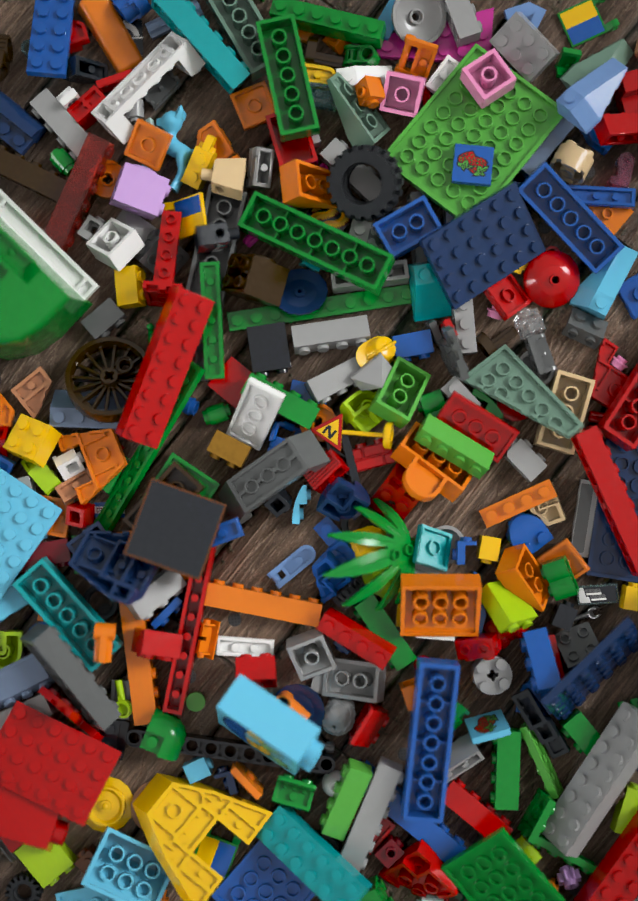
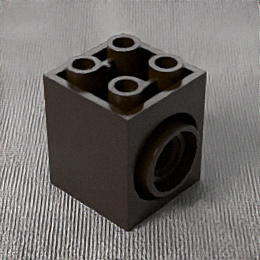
[221,253,290,307]

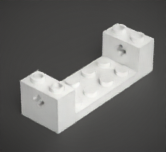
[90,31,205,145]

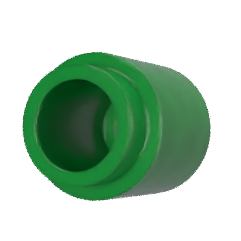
[50,148,78,177]
[202,402,232,426]

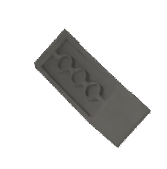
[218,430,331,524]

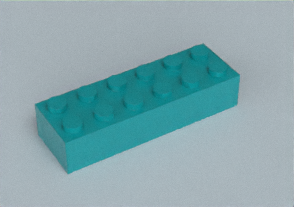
[151,0,250,95]
[12,556,124,672]
[256,805,373,901]

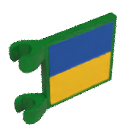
[557,0,620,48]
[195,827,241,880]

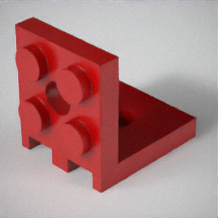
[369,462,419,520]

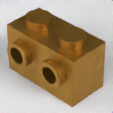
[207,430,252,469]

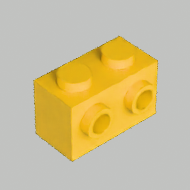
[114,265,146,309]

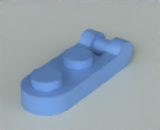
[266,545,316,589]

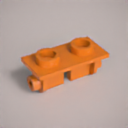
[195,618,221,660]

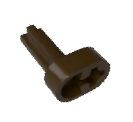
[304,37,343,68]
[476,325,518,357]

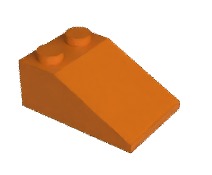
[279,159,337,209]
[495,543,549,612]

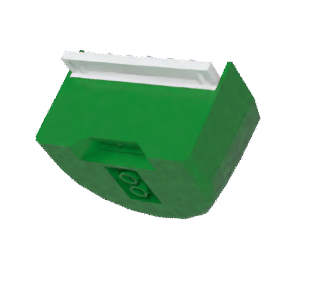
[0,189,100,360]

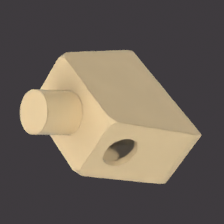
[201,158,246,201]

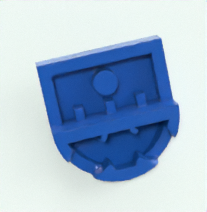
[506,513,554,554]

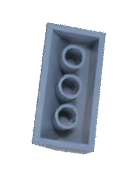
[49,390,130,430]
[0,654,55,710]

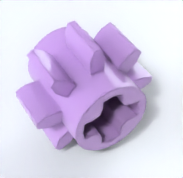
[557,865,582,890]

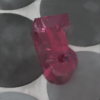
[606,152,635,188]

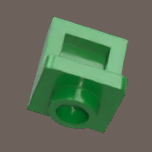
[555,47,582,78]

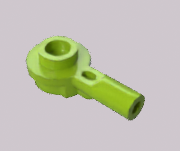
[114,679,132,718]

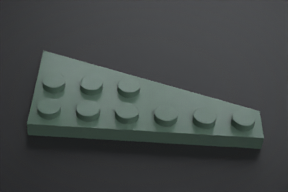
[462,344,584,440]

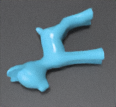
[141,105,194,194]

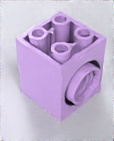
[109,162,171,221]

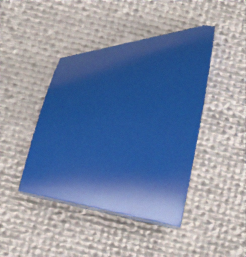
[312,540,356,604]

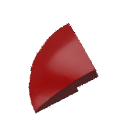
[378,839,458,899]

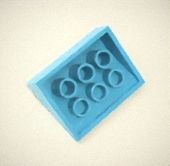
[81,826,170,901]

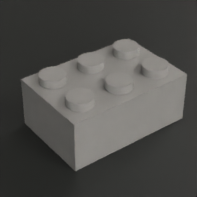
[489,11,560,83]

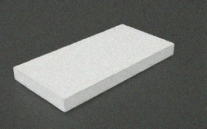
[226,377,286,451]

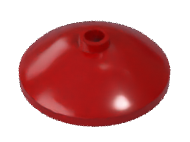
[523,250,580,308]

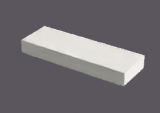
[216,635,275,657]

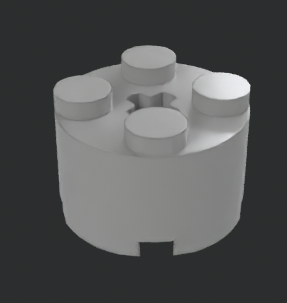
[470,655,512,695]

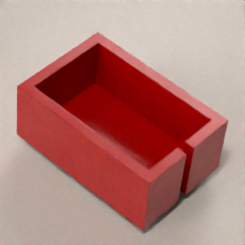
[265,113,318,167]

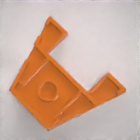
[58,428,128,505]

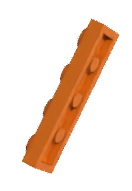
[479,478,558,528]

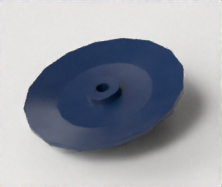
[279,268,328,315]
[274,684,325,728]

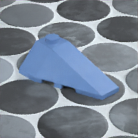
[556,57,628,134]

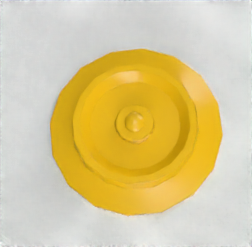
[86,777,133,833]

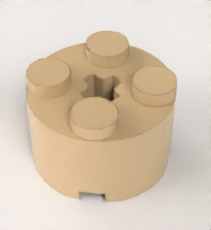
[549,140,594,184]

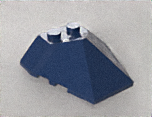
[68,531,159,606]

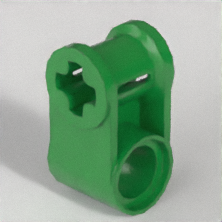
[342,44,380,68]

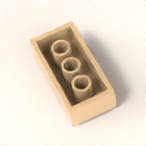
[533,369,596,455]

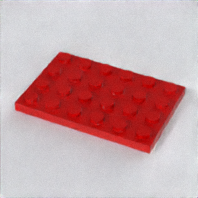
[0,701,122,827]

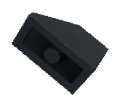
[63,55,108,84]

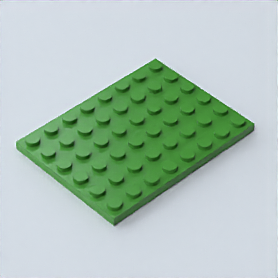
[387,43,564,218]

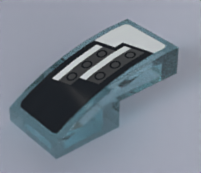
[577,583,619,605]

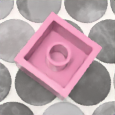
[460,48,517,109]
[379,70,427,118]

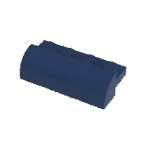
[0,90,48,156]

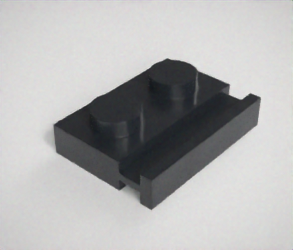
[99,719,130,761]

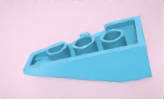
[569,246,638,320]

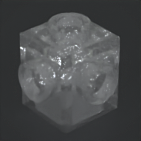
[513,308,545,340]

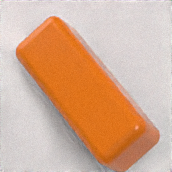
[77,0,143,73]

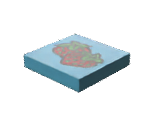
[464,709,511,745]

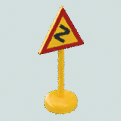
[310,413,394,451]

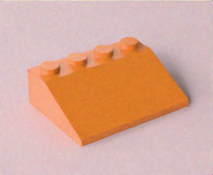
[400,574,482,636]

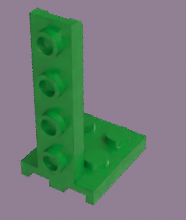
[517,787,597,875]

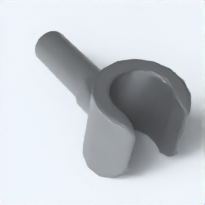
[574,606,601,621]

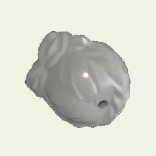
[322,697,356,736]

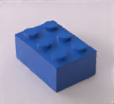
[373,195,442,260]
[519,627,561,695]

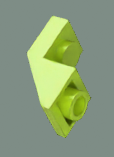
[20,460,62,495]

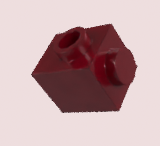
[374,834,405,869]

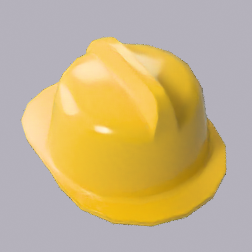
[356,336,396,367]

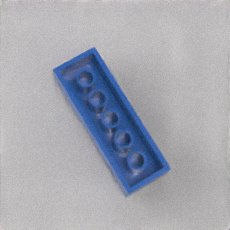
[518,162,625,274]

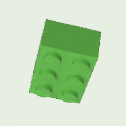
[368,356,431,429]

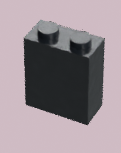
[246,322,292,376]

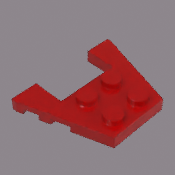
[591,338,628,409]
[38,686,104,742]

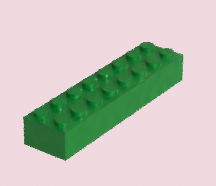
[237,191,395,296]

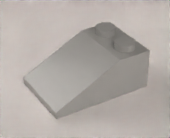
[322,657,387,703]

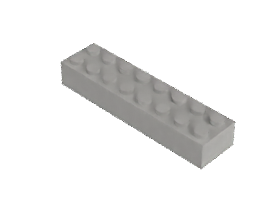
[542,701,638,858]

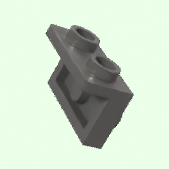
[561,307,608,349]

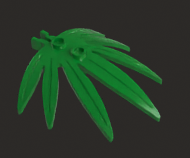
[322,498,416,611]

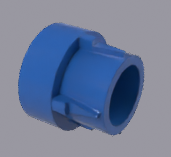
[112,0,152,24]

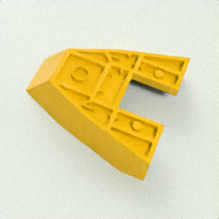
[132,773,273,901]

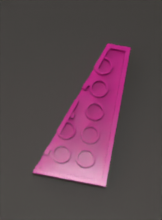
[377,8,494,63]

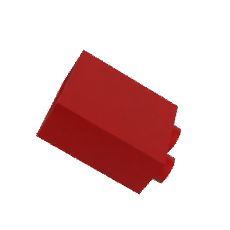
[0,785,70,852]

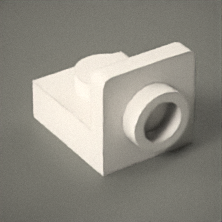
[56,86,80,110]

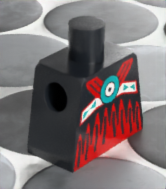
[193,222,240,254]

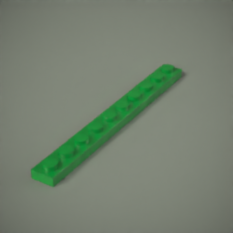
[227,284,412,332]
[94,361,206,532]

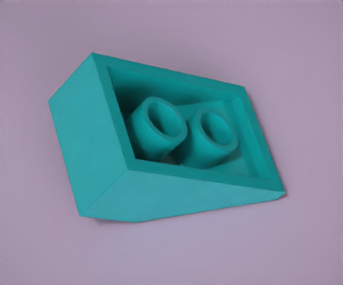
[408,261,452,322]

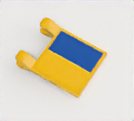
[163,192,207,240]

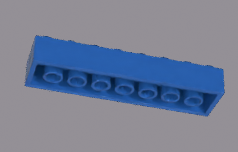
[401,657,460,823]

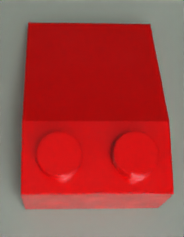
[348,702,390,748]

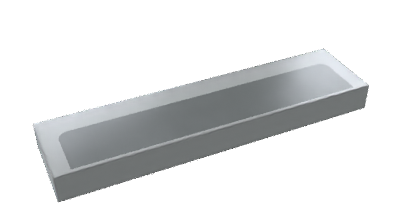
[570,479,597,558]

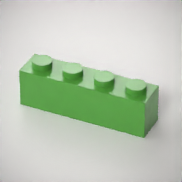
[413,414,495,479]
[319,758,372,841]

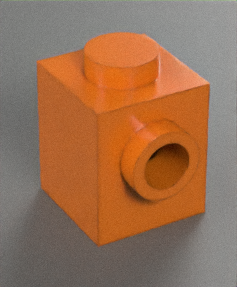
[355,75,386,109]

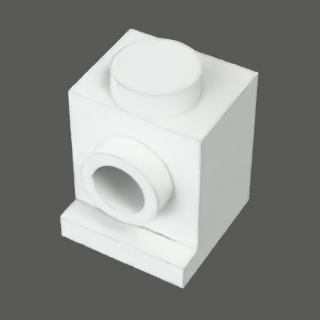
[52,448,85,481]

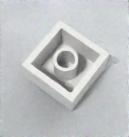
[86,217,145,272]

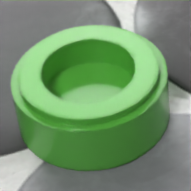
[186,691,206,712]

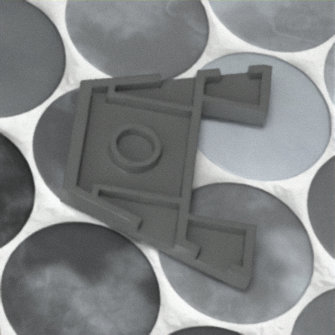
[424,319,469,381]

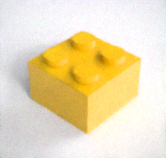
[3,414,62,468]

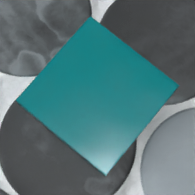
[412,524,453,572]

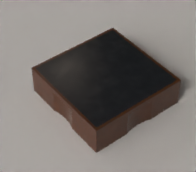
[123,478,227,581]

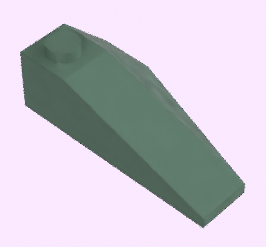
[560,38,634,89]
[327,72,391,146]

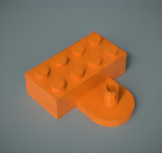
[390,421,472,503]

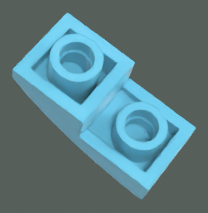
[292,485,311,524]

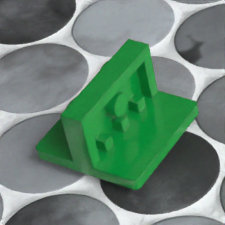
[271,773,317,812]

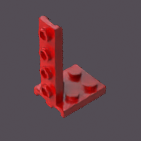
[142,210,183,307]

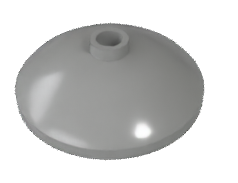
[392,0,447,43]

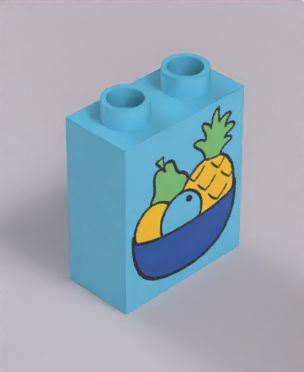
[216,674,325,776]

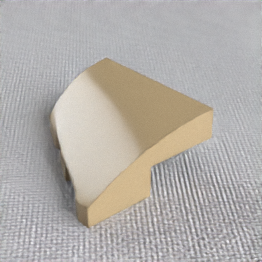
[530,482,566,526]

